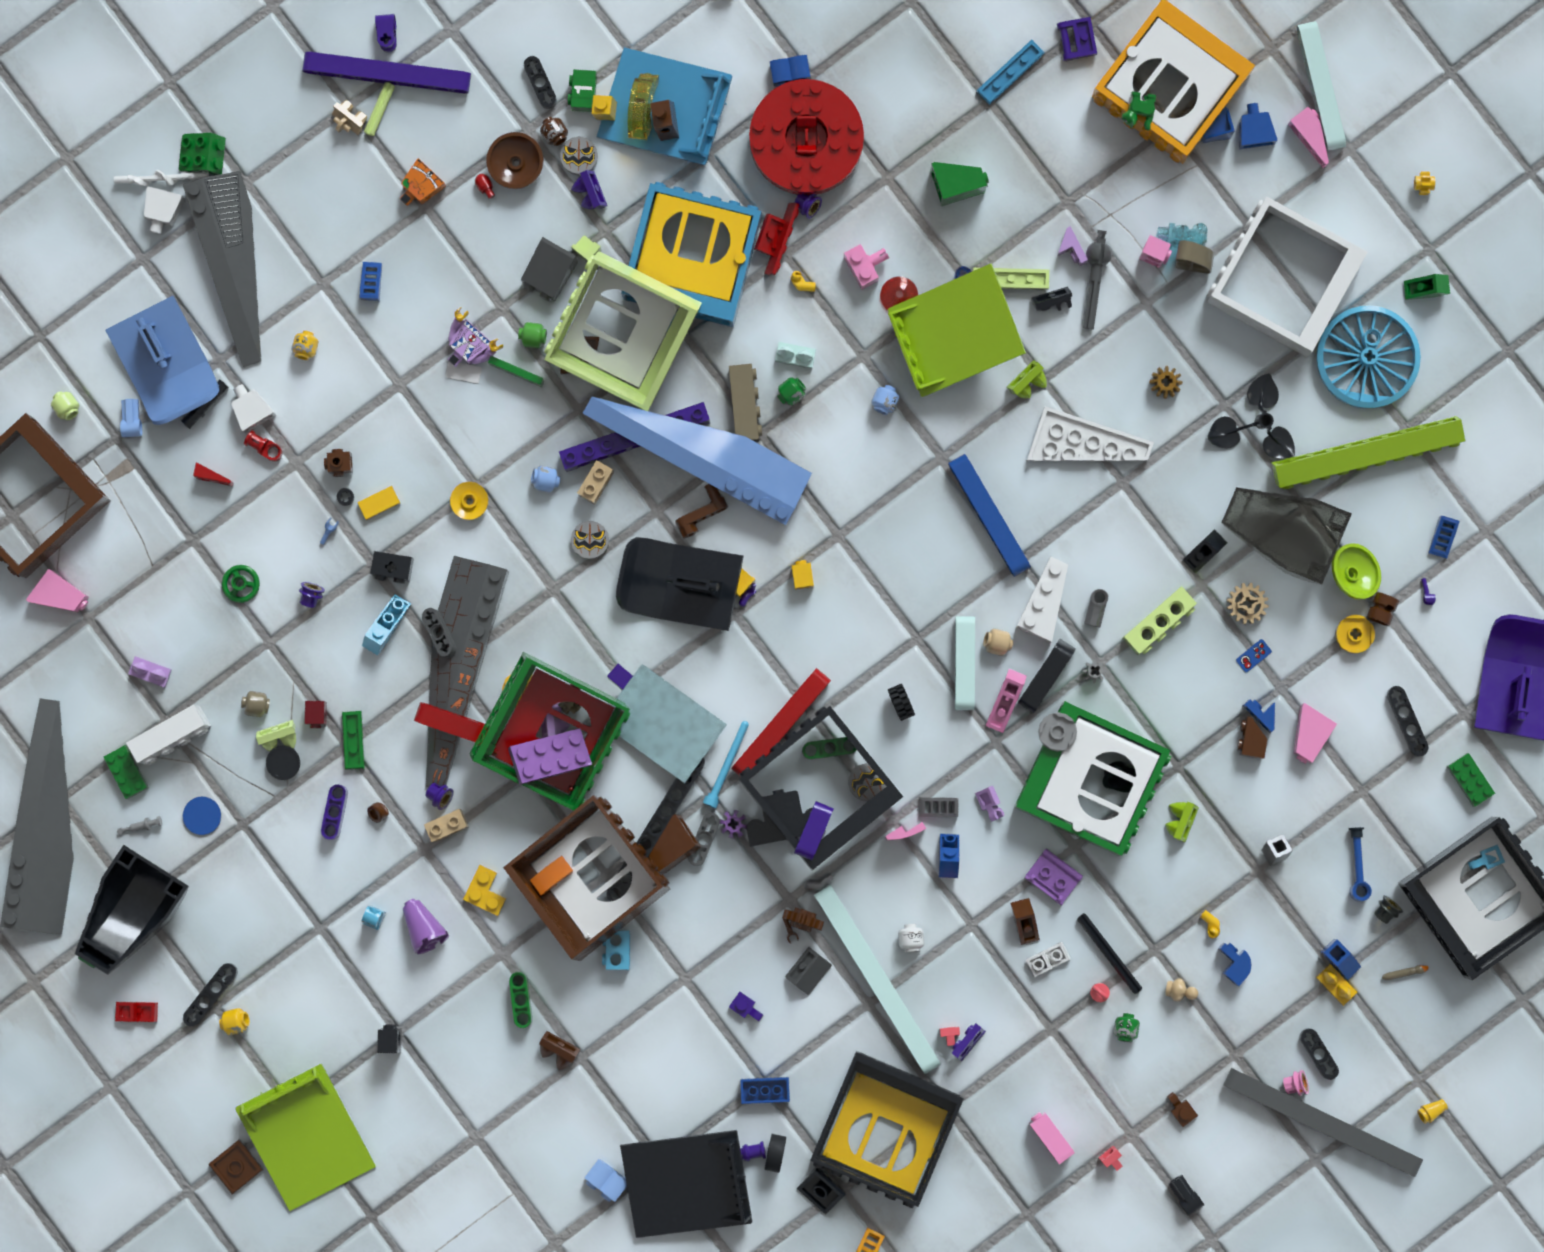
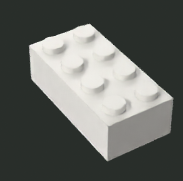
[126,704,211,765]

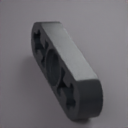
[524,56,557,109]
[1300,1028,1339,1080]

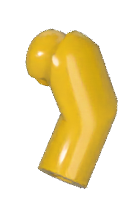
[790,271,816,292]
[1200,910,1220,939]

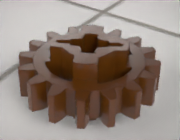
[782,907,824,933]

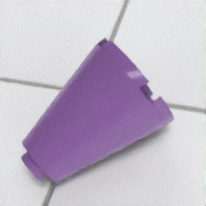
[403,899,449,954]

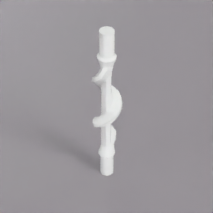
[114,170,210,186]

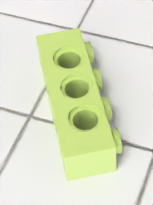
[1123,586,1197,655]

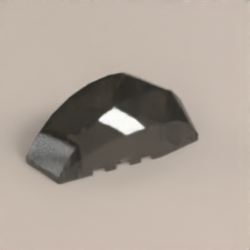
[1221,487,1352,585]

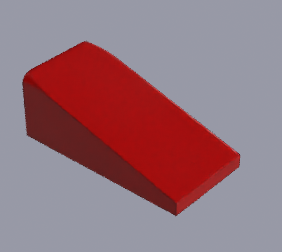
[193,462,234,486]

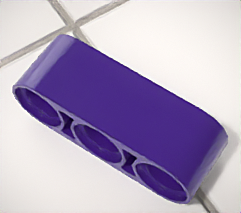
[321,784,348,840]
[794,801,834,861]

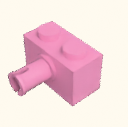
[844,244,889,290]

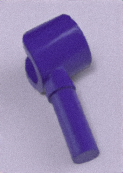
[1421,578,1436,605]

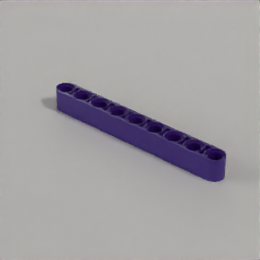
[302,52,471,94]

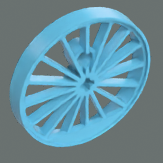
[1316,306,1421,409]

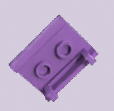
[1024,848,1083,906]

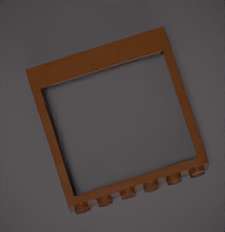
[0,413,111,578]

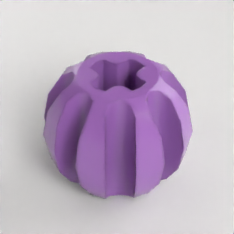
[719,810,748,839]

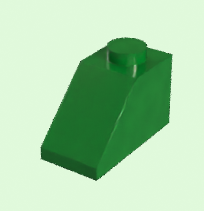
[1404,274,1450,300]

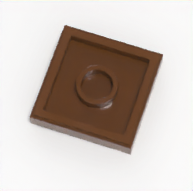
[208,1139,264,1194]

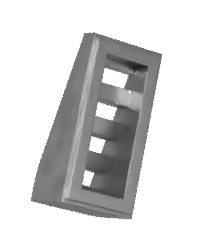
[919,797,958,817]

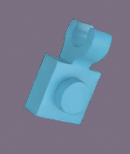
[1468,844,1505,870]

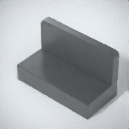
[785,947,832,995]

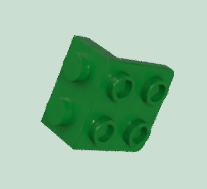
[179,132,226,175]

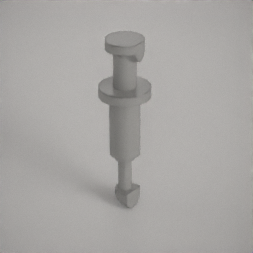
[117,816,162,834]

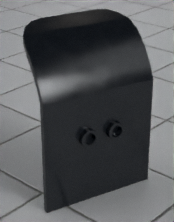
[616,537,744,631]

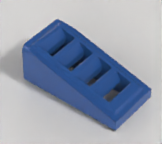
[359,262,382,301]
[1428,516,1460,559]

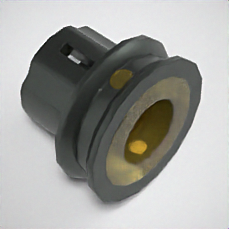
[1374,895,1403,924]

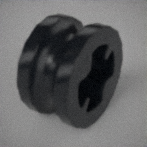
[336,488,354,506]

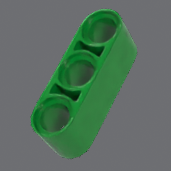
[802,737,856,760]
[509,972,533,1028]

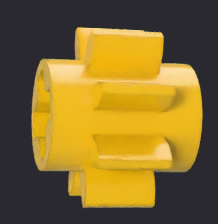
[1414,171,1435,195]

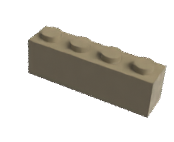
[729,364,762,442]

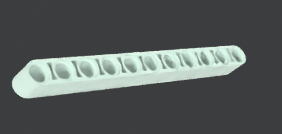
[814,885,941,1074]

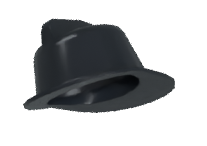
[1102,761,1136,793]

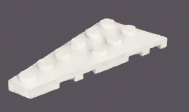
[1027,406,1154,461]

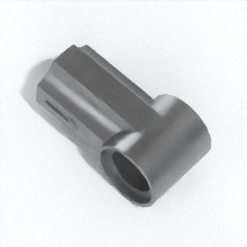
[1084,589,1109,628]

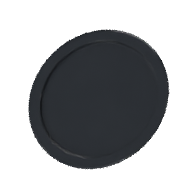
[266,746,300,780]

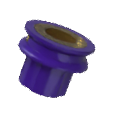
[795,193,822,219]
[299,582,325,608]
[425,783,454,810]

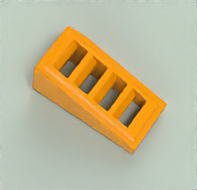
[856,1227,885,1252]

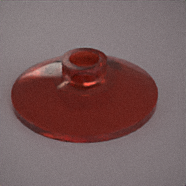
[880,276,918,310]

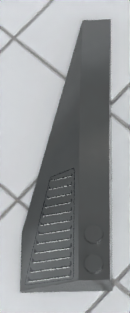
[183,171,261,367]

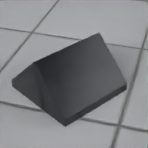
[797,1167,846,1215]

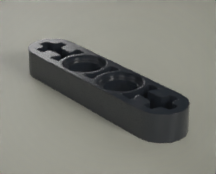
[1387,686,1429,757]
[183,963,238,1026]

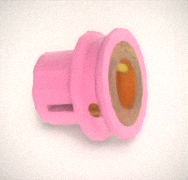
[1283,1070,1309,1096]

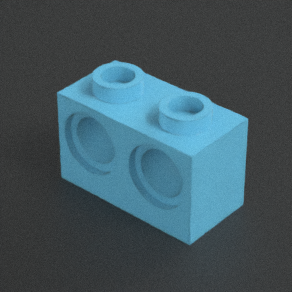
[602,930,630,970]

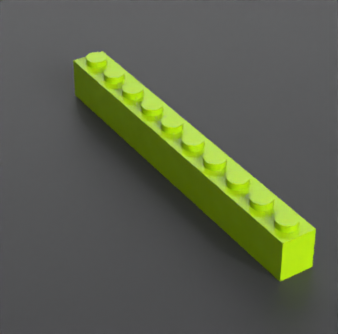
[1271,416,1466,489]

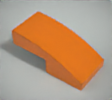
[530,856,573,896]

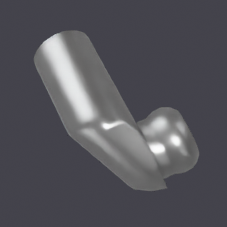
[805,872,833,892]

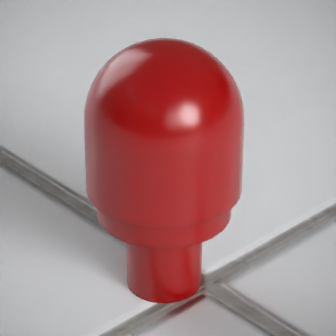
[475,174,495,199]

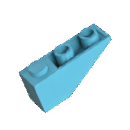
[362,594,411,656]

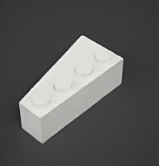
[1016,557,1068,644]

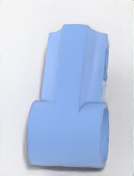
[120,399,142,437]

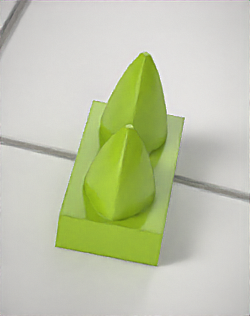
[1006,361,1047,399]
[1165,801,1199,843]

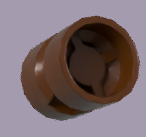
[1366,592,1399,626]

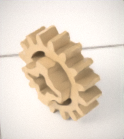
[1226,583,1269,624]

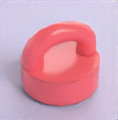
[1090,983,1110,1002]

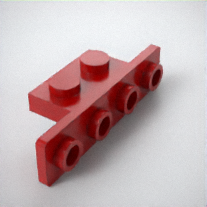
[754,202,799,275]

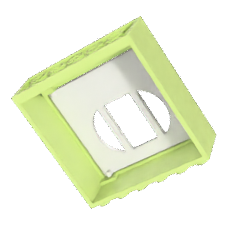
[544,251,702,411]

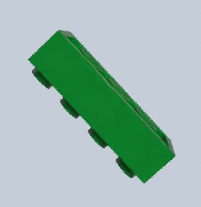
[103,745,149,799]
[1447,753,1496,807]

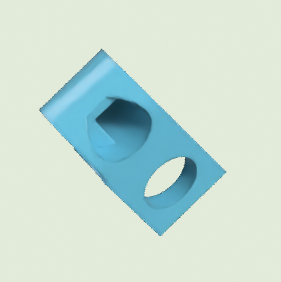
[361,906,386,930]

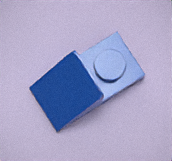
[1242,699,1275,733]

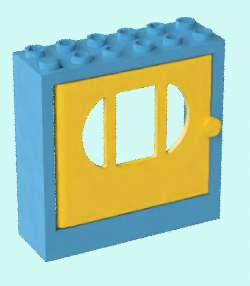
[621,182,762,328]

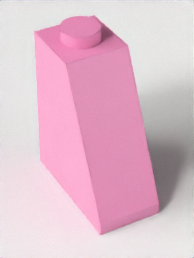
[26,569,89,612]
[1293,703,1337,764]
[1029,1112,1075,1164]

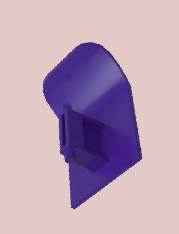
[1474,614,1544,741]

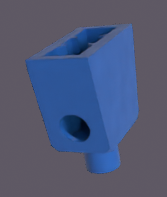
[1239,103,1278,150]

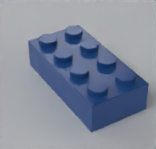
[740,1077,790,1104]

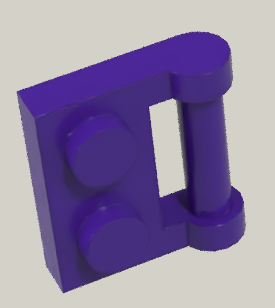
[1057,17,1098,61]

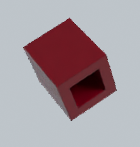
[305,701,327,729]

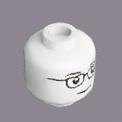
[898,924,924,952]

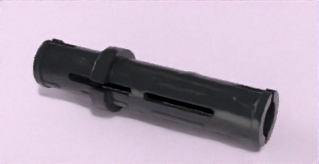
[181,379,229,429]

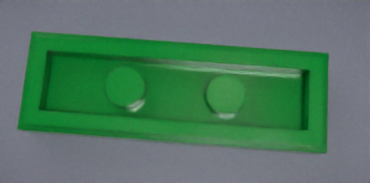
[488,356,544,387]
[342,711,365,770]

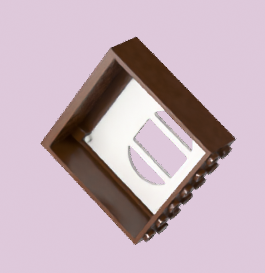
[503,795,671,961]

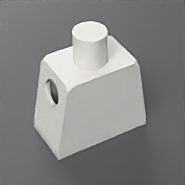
[144,186,185,234]
[231,384,276,434]

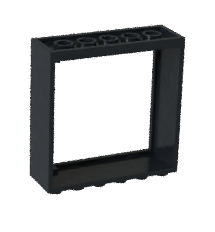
[739,706,903,871]

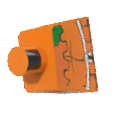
[399,158,446,206]

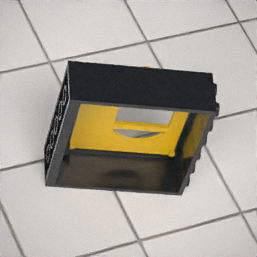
[810,1051,964,1209]

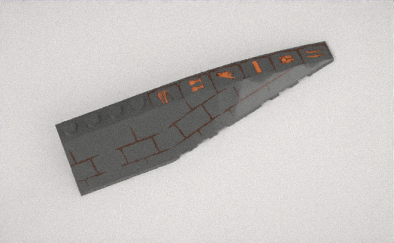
[426,556,509,787]

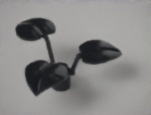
[1207,373,1295,459]

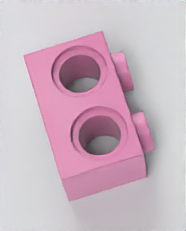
[1139,235,1172,268]

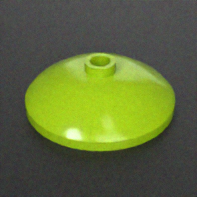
[1332,543,1381,600]

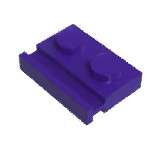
[952,1023,986,1061]

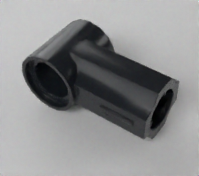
[1168,1174,1205,1216]

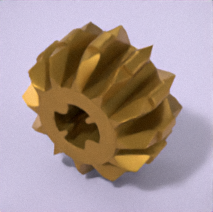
[1149,366,1183,399]

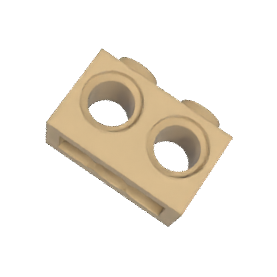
[577,460,614,505]
[424,809,469,843]

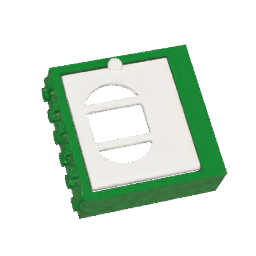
[1014,701,1172,856]

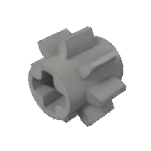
[1082,659,1107,684]

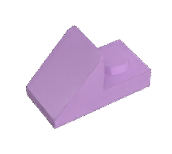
[1057,226,1088,266]

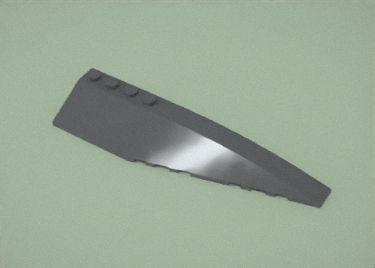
[0,698,74,935]

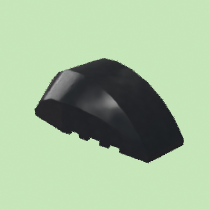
[75,844,189,975]

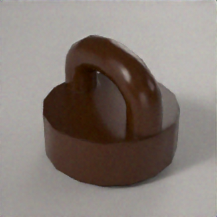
[367,802,389,823]

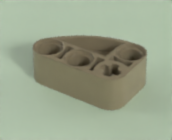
[1176,240,1214,273]

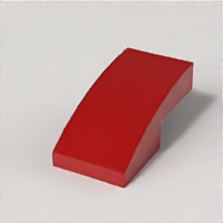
[115,1002,158,1022]

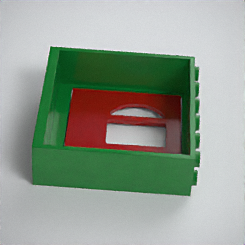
[469,652,630,811]

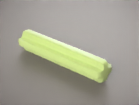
[364,82,395,136]

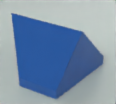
[1201,107,1235,143]

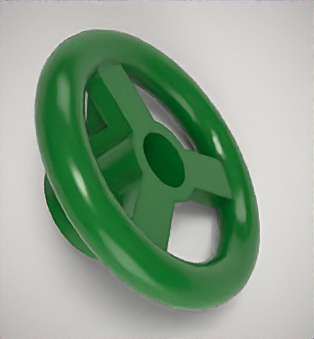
[222,565,260,603]

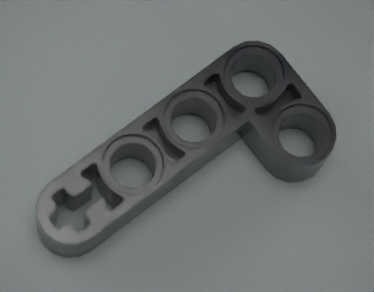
[1018,639,1076,713]

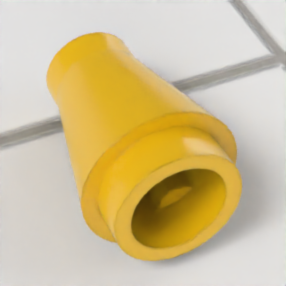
[1417,1099,1448,1124]

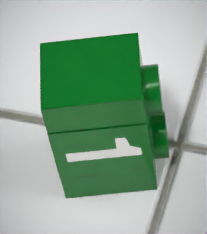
[568,69,597,112]

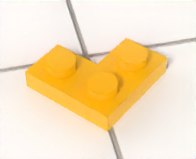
[463,865,506,916]

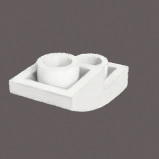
[1026,942,1071,977]

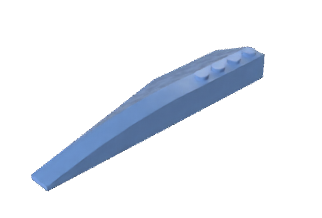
[583,397,812,525]

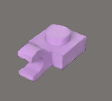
[975,786,1004,821]

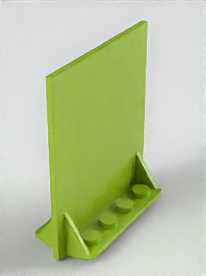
[888,263,1026,397]
[235,1064,376,1211]

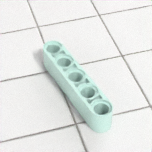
[955,616,975,710]

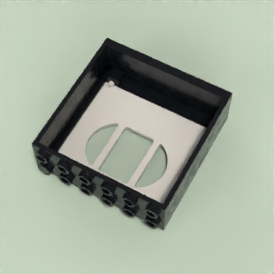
[1398,817,1544,980]

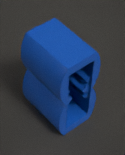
[769,55,811,87]

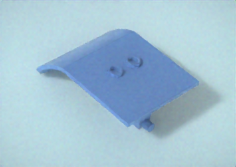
[105,295,219,425]

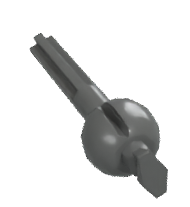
[1083,230,1112,330]

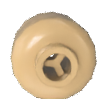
[983,629,1013,656]

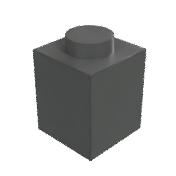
[1261,835,1293,866]

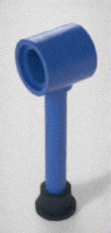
[1349,827,1372,901]

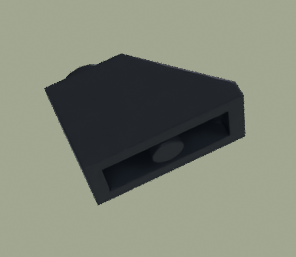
[1183,529,1228,574]

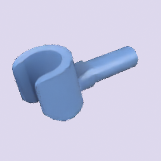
[320,518,339,545]

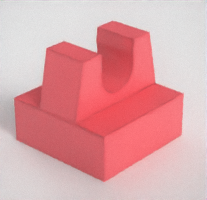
[939,1026,960,1046]
[1098,1146,1123,1171]

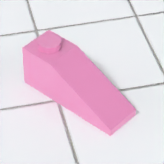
[1288,107,1329,168]
[986,669,1027,733]

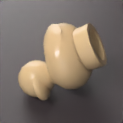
[1166,978,1198,1002]

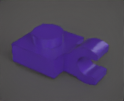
[729,991,763,1021]

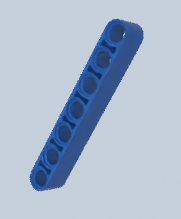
[948,454,1031,577]

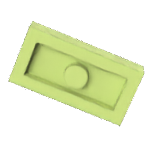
[256,720,296,752]

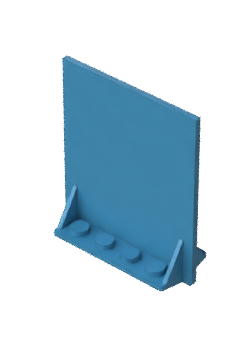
[596,47,733,165]

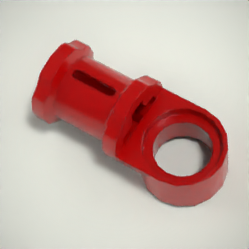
[244,430,283,462]

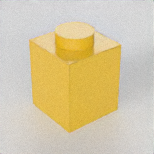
[592,95,617,121]
[792,560,814,590]

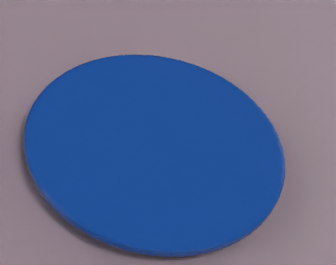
[183,796,221,835]

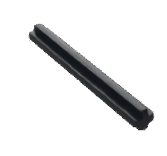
[1077,913,1142,994]

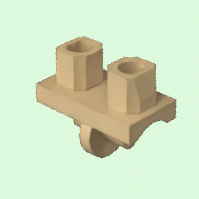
[332,100,367,135]

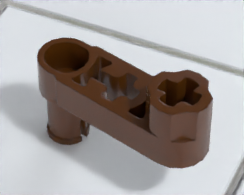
[675,484,728,539]

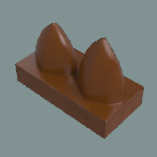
[539,1031,580,1070]

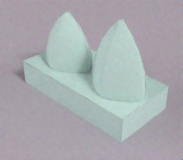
[775,342,816,369]

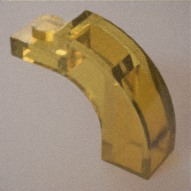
[628,73,659,140]

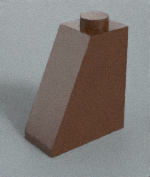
[649,814,701,874]

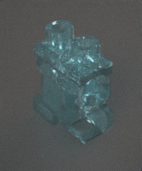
[1156,223,1208,249]

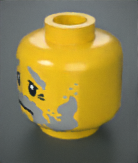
[291,331,319,360]
[219,1008,250,1035]

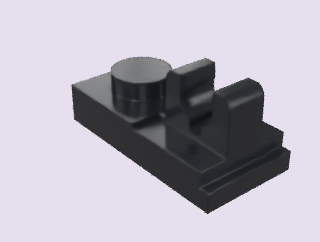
[1031,286,1072,311]

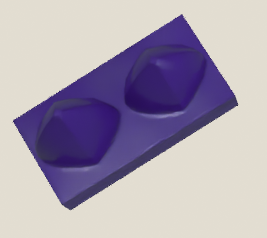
[571,170,608,209]

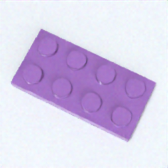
[508,728,592,785]

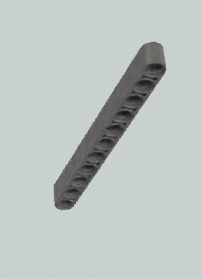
[1223,1068,1423,1177]

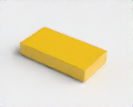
[357,486,400,520]

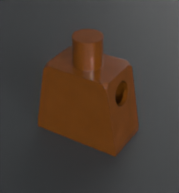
[651,100,679,141]

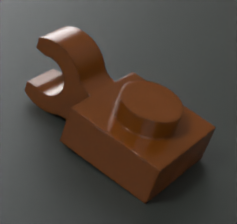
[1167,1092,1198,1127]

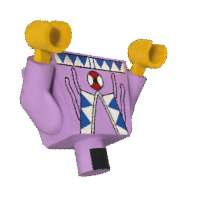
[447,307,503,367]

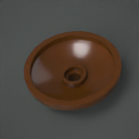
[486,132,544,189]

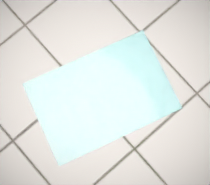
[605,664,727,783]

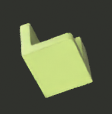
[571,236,602,262]

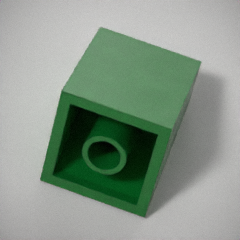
[930,162,989,206]

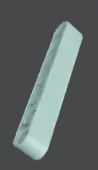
[1296,21,1346,151]

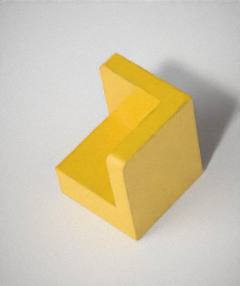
[736,568,756,597]

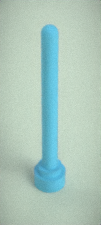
[702,721,749,809]

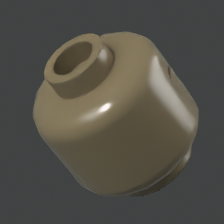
[241,691,270,717]

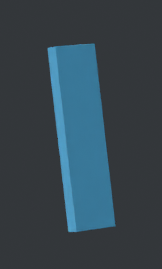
[976,39,1045,105]

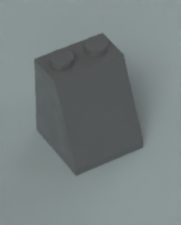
[521,237,578,301]

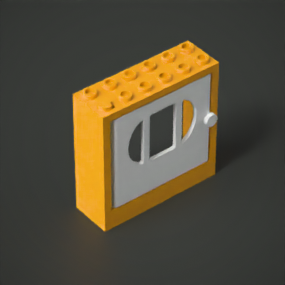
[1092,0,1255,164]

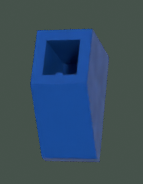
[939,834,959,878]
[1320,939,1361,980]

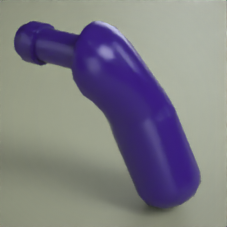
[738,583,756,607]

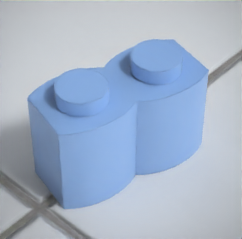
[585,1159,627,1202]

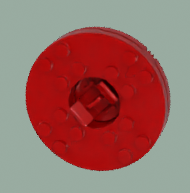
[749,79,864,195]

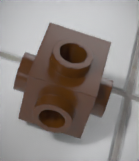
[324,449,353,477]

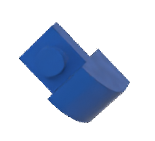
[1218,943,1252,986]

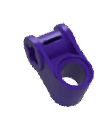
[375,14,397,52]

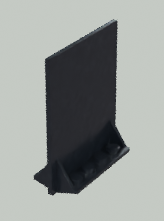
[620,1130,753,1238]

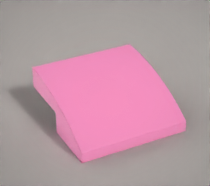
[885,822,926,840]

